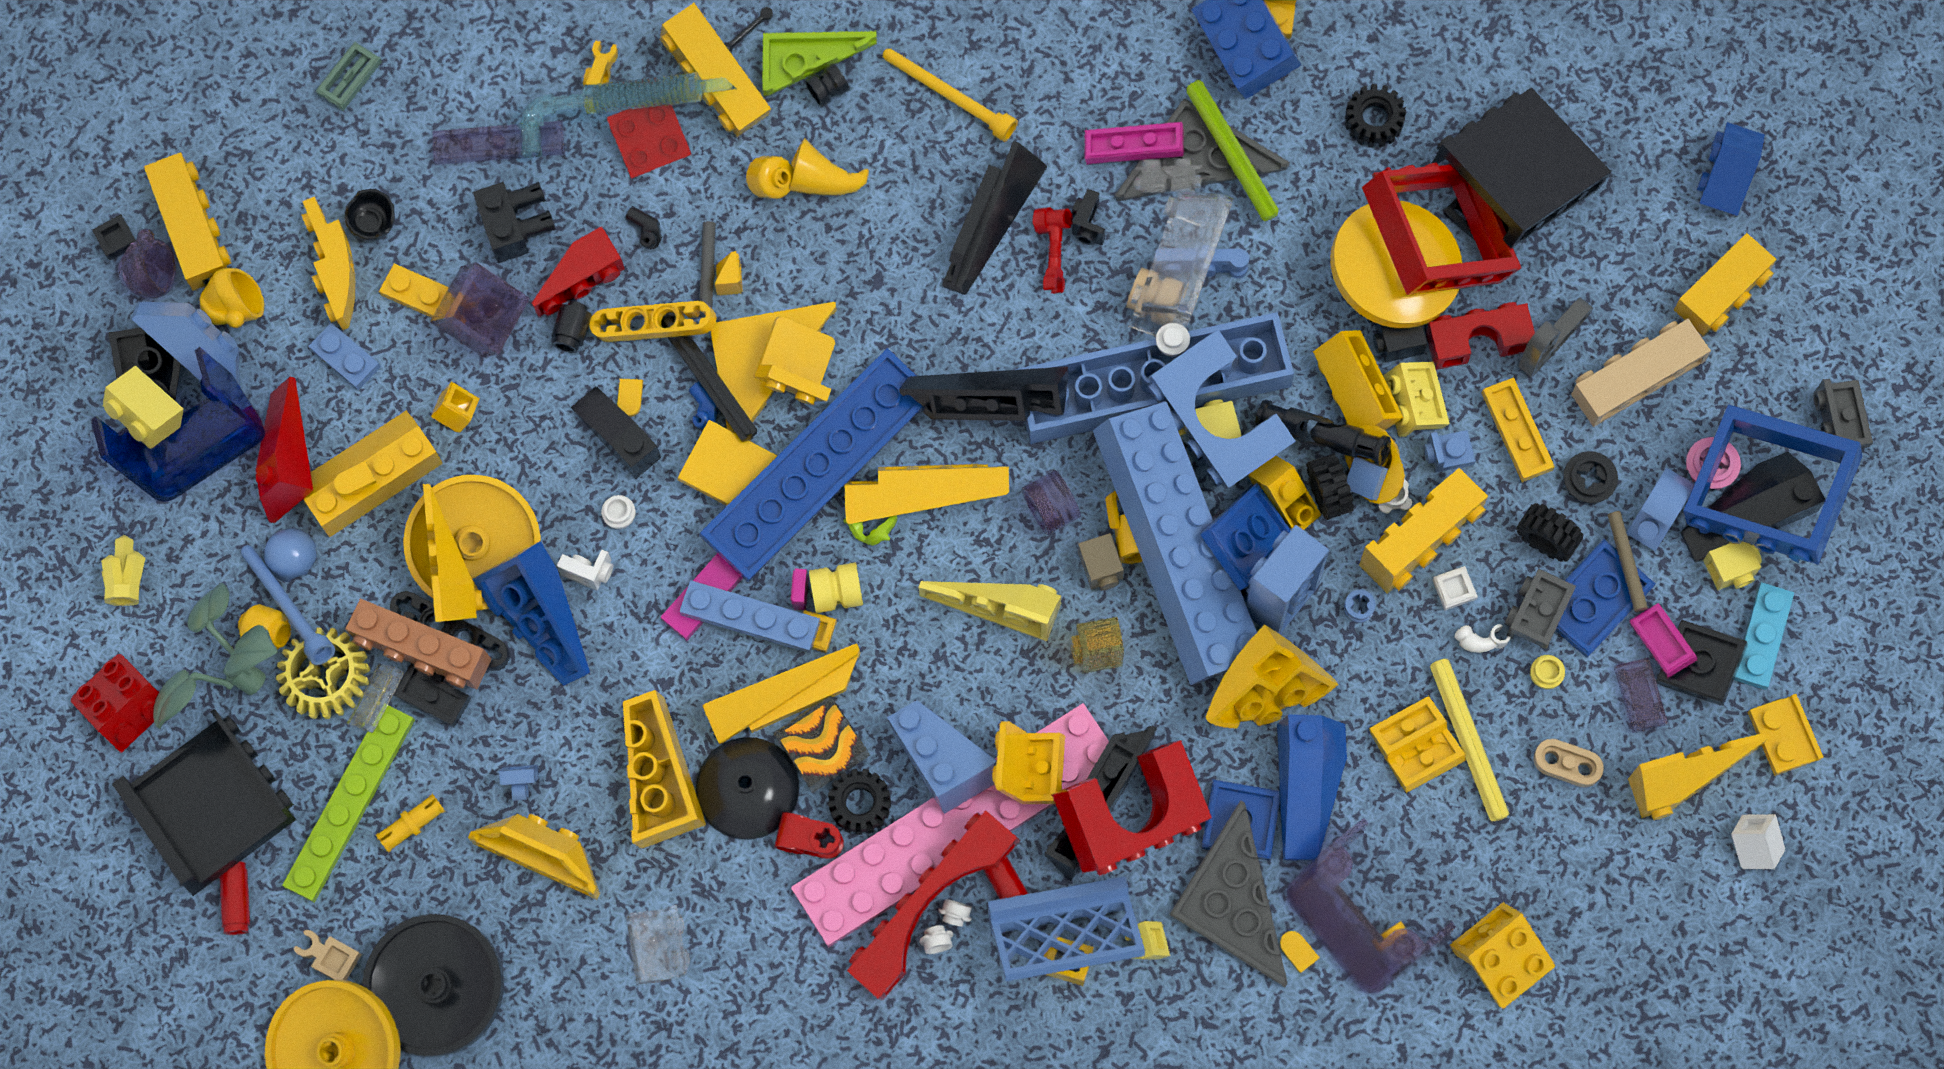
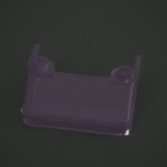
[1286,818,1456,995]

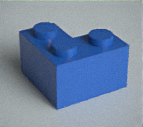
[1696,122,1765,216]

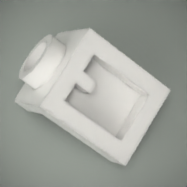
[557,550,613,591]

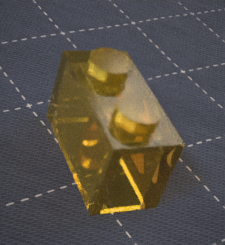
[1070,617,1124,674]

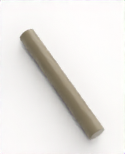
[1607,511,1648,612]

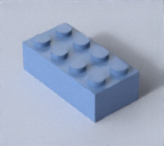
[1244,525,1329,634]

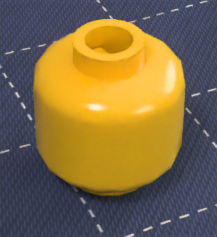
[746,156,794,199]
[238,604,291,650]

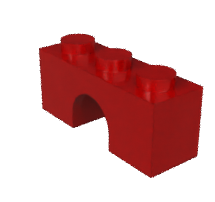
[1426,302,1535,370]

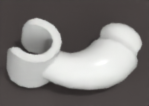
[1455,624,1511,653]

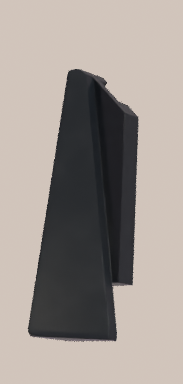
[942,141,1047,295]
[899,367,1069,421]
[1044,725,1157,881]

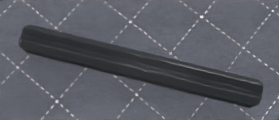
[661,312,757,442]

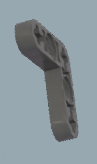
[1518,297,1594,378]

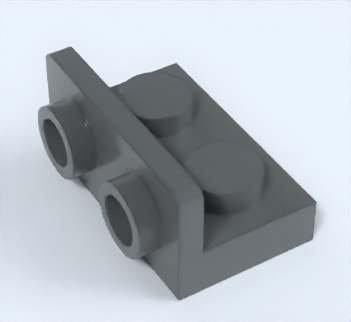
[1504,568,1576,649]

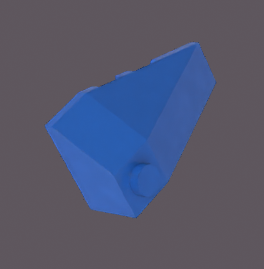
[473,541,590,686]
[1277,714,1347,861]

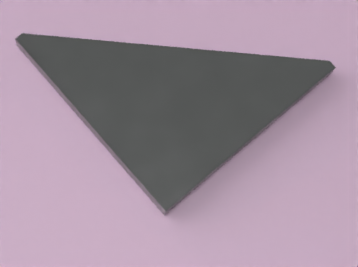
[1115,98,1290,201]
[1169,800,1288,987]

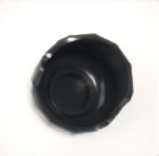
[344,189,395,242]

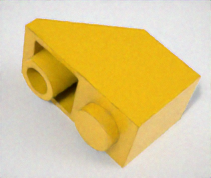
[1248,456,1321,530]

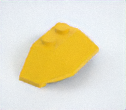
[468,814,600,900]

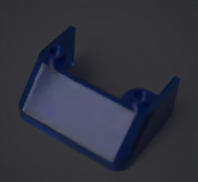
[91,347,265,501]

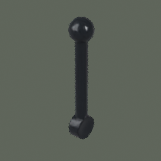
[724,7,773,53]

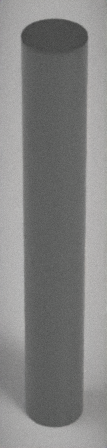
[699,221,716,318]

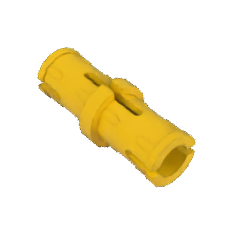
[376,793,446,853]

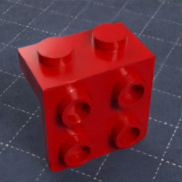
[71,654,159,753]

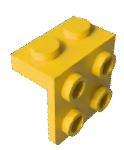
[754,317,835,405]
[992,721,1066,804]

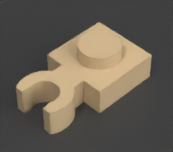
[294,930,362,981]

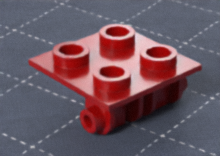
[606,94,692,179]

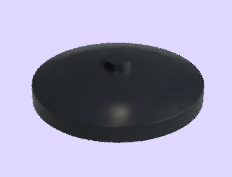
[362,914,504,1057]

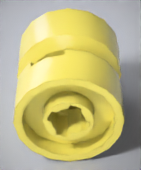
[809,562,863,613]

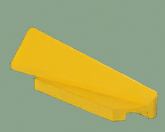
[845,464,1009,524]
[702,644,860,745]

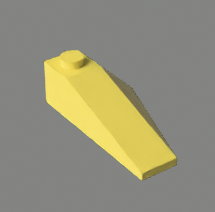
[918,581,1061,641]

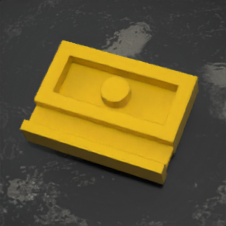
[1747,694,1823,776]

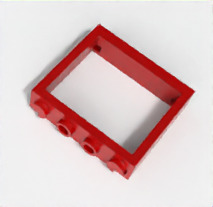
[1362,163,1521,295]

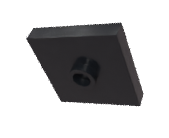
[1656,620,1748,706]

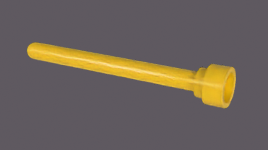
[882,48,1018,142]

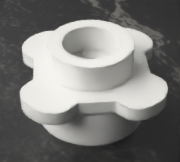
[1379,479,1412,514]

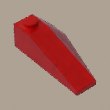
[256,376,313,524]

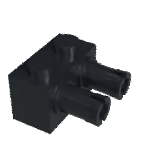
[472,181,556,264]

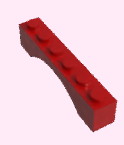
[847,810,1021,1000]

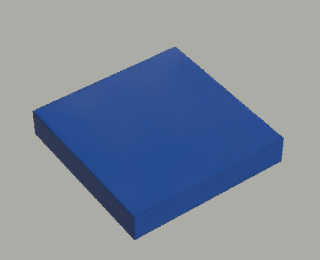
[1201,779,1280,861]

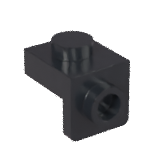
[1071,188,1105,246]

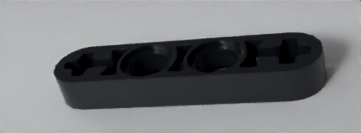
[390,591,510,671]

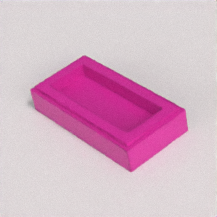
[1629,603,1697,678]

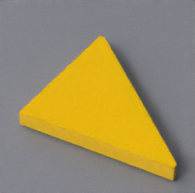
[711,302,837,433]

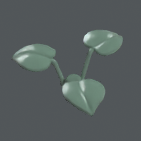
[153,583,278,730]

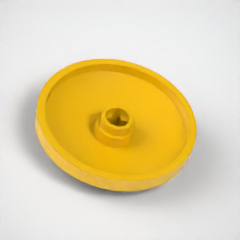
[1330,201,1463,328]
[403,475,541,610]
[265,980,400,1069]

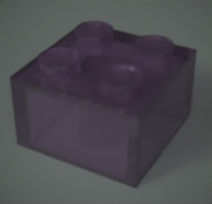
[430,262,530,358]

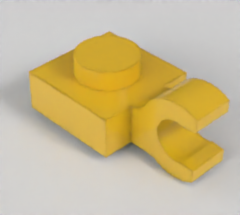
[583,40,618,103]

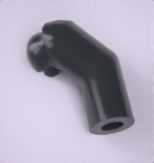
[625,206,662,249]

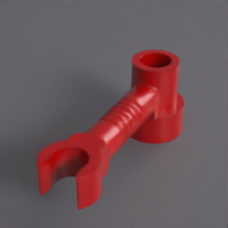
[1032,207,1073,294]

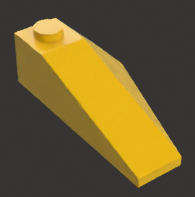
[423,484,483,622]
[1628,733,1767,820]

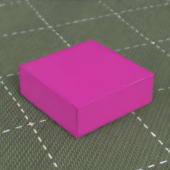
[791,568,809,610]

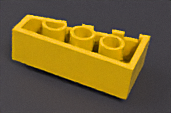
[1359,468,1488,594]

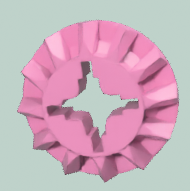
[1686,437,1741,490]

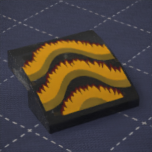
[773,695,870,793]

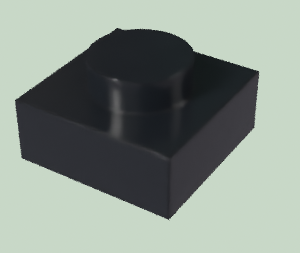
[92,214,138,261]

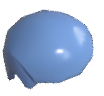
[264,528,317,582]

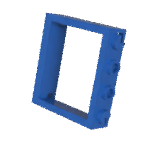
[1683,404,1862,565]

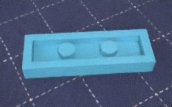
[1734,582,1795,690]

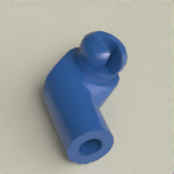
[689,382,718,430]

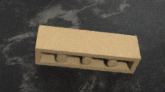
[1571,319,1711,427]

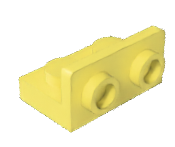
[1383,362,1450,437]

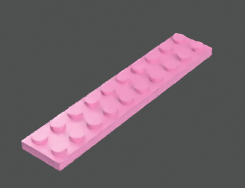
[791,703,1109,948]

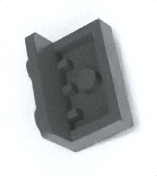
[1813,378,1873,448]

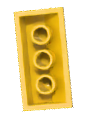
[303,410,443,538]

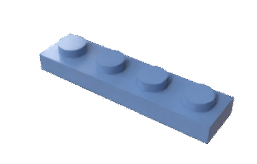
[679,580,821,653]

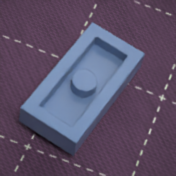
[308,323,381,390]

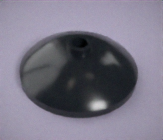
[696,737,799,840]

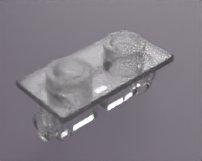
[1134,159,1202,193]

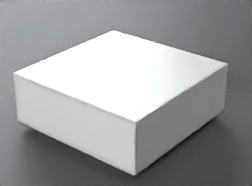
[1432,566,1478,610]

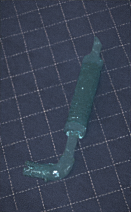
[518,72,737,158]

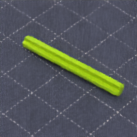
[1187,80,1279,221]

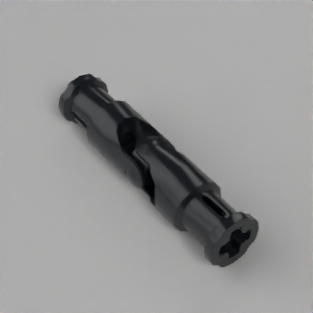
[1255,399,1391,466]

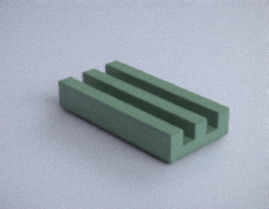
[316,42,382,111]

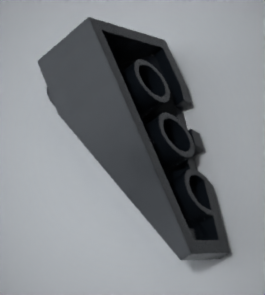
[108,327,181,465]
[1680,452,1826,563]

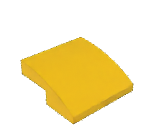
[1369,696,1466,793]

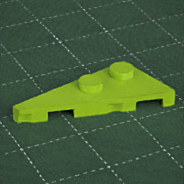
[762,31,877,96]

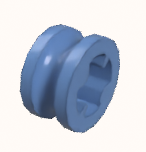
[1344,589,1376,623]

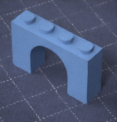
[1148,329,1296,489]

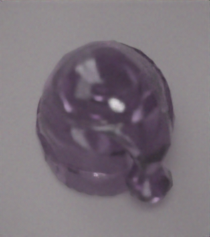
[118,229,176,299]

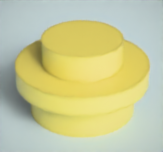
[1530,655,1565,689]

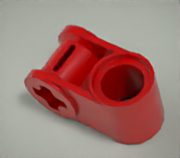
[774,812,844,859]

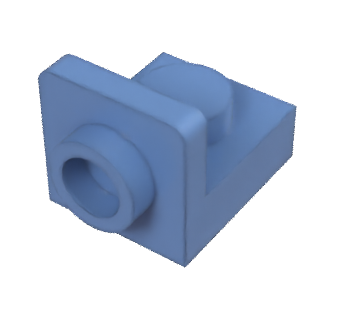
[1423,430,1476,473]

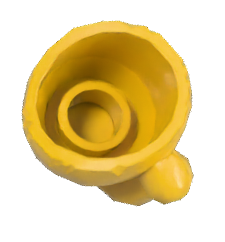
[199,268,265,328]

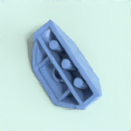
[131,302,240,409]

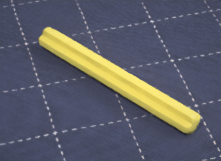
[1430,659,1509,822]

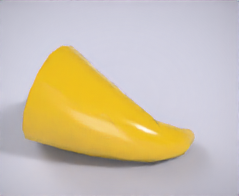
[789,138,869,195]

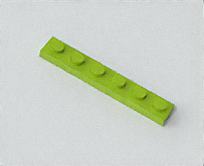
[282,703,415,903]

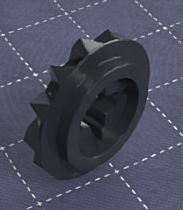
[1563,451,1618,505]

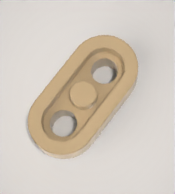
[1533,739,1604,787]

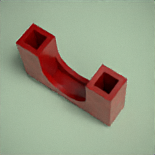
[1051,740,1212,876]

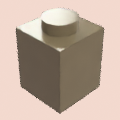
[1078,533,1124,591]

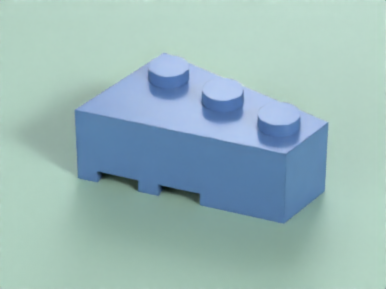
[887,700,997,814]

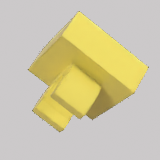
[1125,921,1170,960]

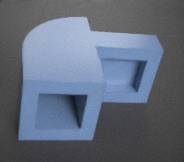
[1627,468,1694,551]

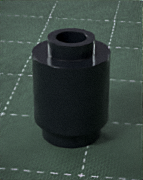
[551,301,592,353]

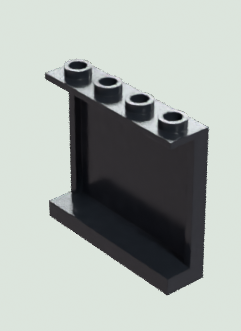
[1432,87,1611,249]
[112,709,297,896]

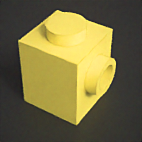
[1703,541,1762,591]

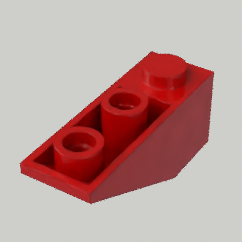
[532,226,625,317]

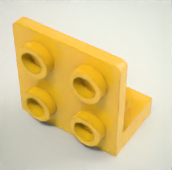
[1449,902,1555,1008]

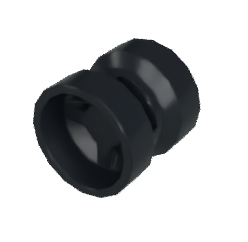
[805,63,850,108]

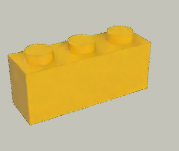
[1674,233,1777,336]
[1313,330,1403,430]

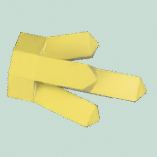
[101,535,145,606]

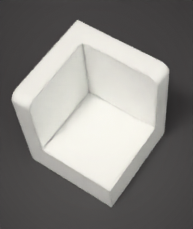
[1731,814,1785,869]

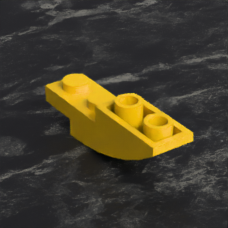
[301,196,356,330]

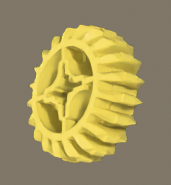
[276,627,370,719]

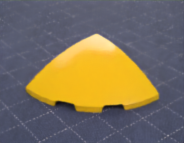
[1205,625,1339,728]

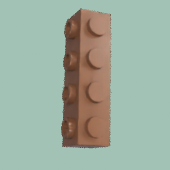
[345,598,491,690]

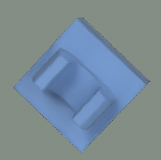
[499,765,539,801]

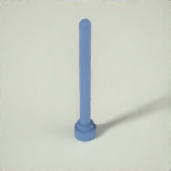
[241,545,335,665]

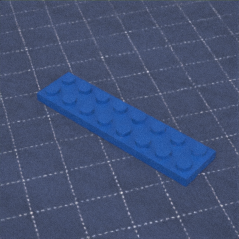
[699,348,923,582]

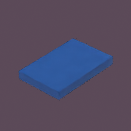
[1200,483,1291,590]
[1555,539,1656,658]

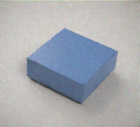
[1347,457,1388,500]

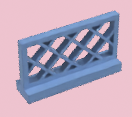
[988,876,1145,982]

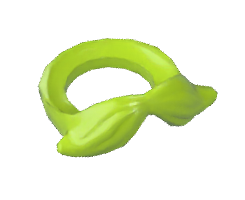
[843,515,898,546]

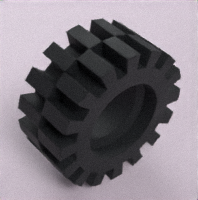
[1345,84,1406,148]
[1306,454,1354,520]
[1516,503,1584,562]
[828,768,891,835]

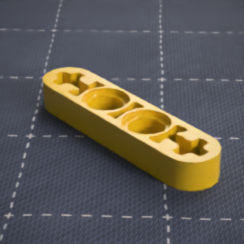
[589,301,717,342]

